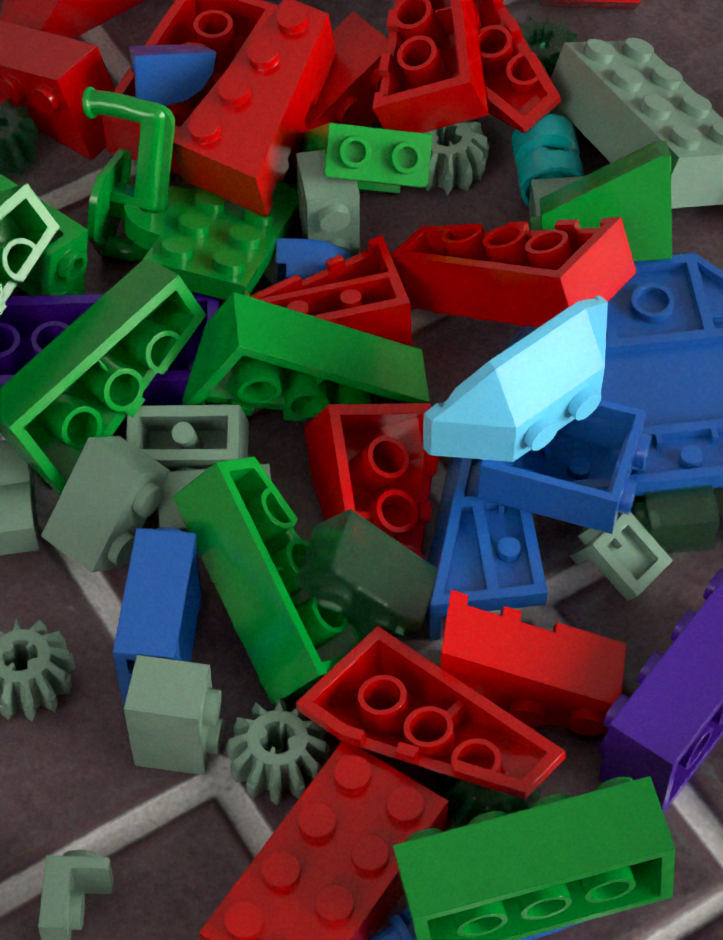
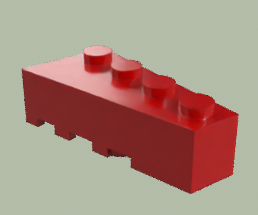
[173,0,337,218]
[372,0,489,133]

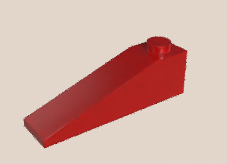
[474,0,561,134]
[304,403,439,627]

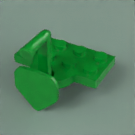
[82,87,299,300]

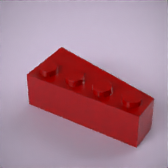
[390,217,636,328]

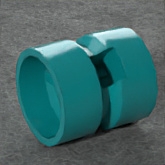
[511,114,585,206]

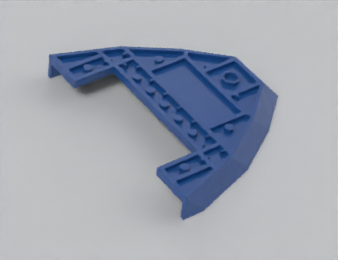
[421,252,723,641]

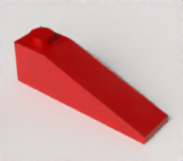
[296,626,566,800]

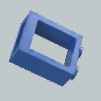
[478,399,652,534]
[113,527,203,708]

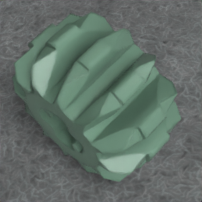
[424,121,489,196]
[0,618,75,722]
[226,697,330,806]

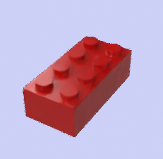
[102,0,279,175]
[199,742,448,940]

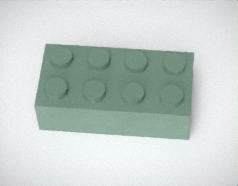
[551,38,723,209]

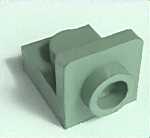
[569,512,673,601]
[38,850,113,940]

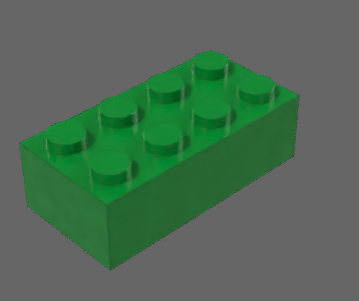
[393,776,675,940]

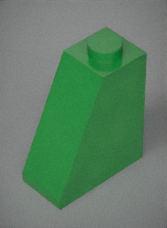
[530,141,672,261]

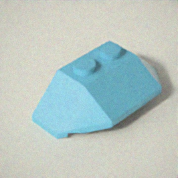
[423,295,608,462]

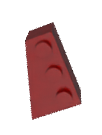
[287,12,388,170]
[0,21,115,161]
[249,235,412,347]
[440,590,627,736]

